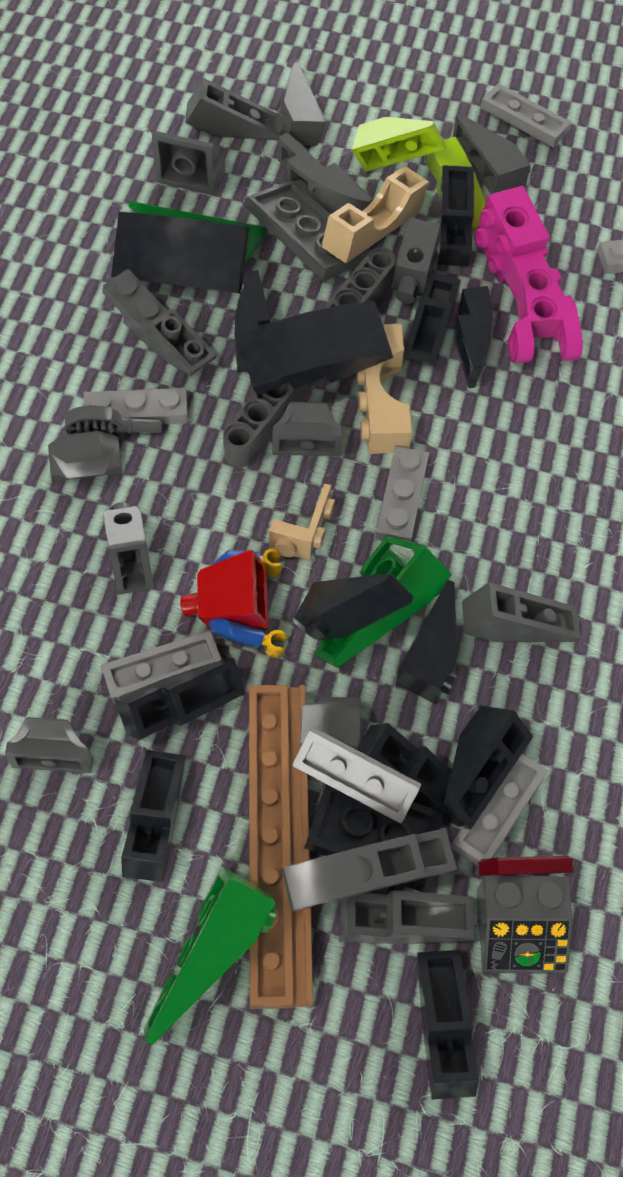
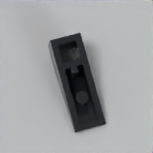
[294,573,414,641]
[395,580,459,704]
[444,705,534,830]

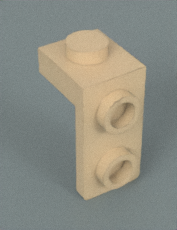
[269,483,336,561]

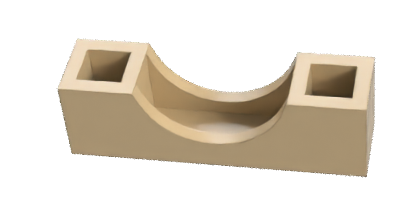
[321,166,429,263]
[356,324,412,454]

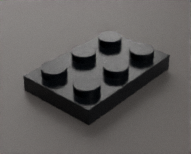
[304,784,444,892]

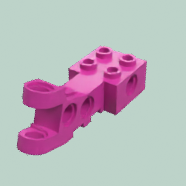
[475,185,583,363]

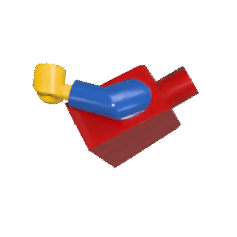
[180,548,287,658]

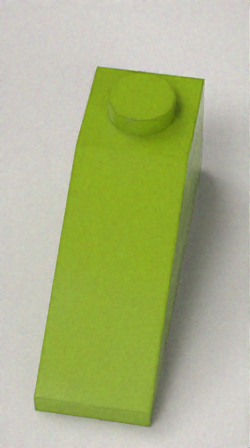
[351,117,447,172]

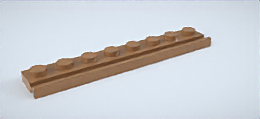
[249,685,313,1009]

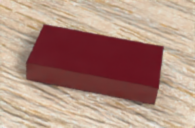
[478,856,573,876]

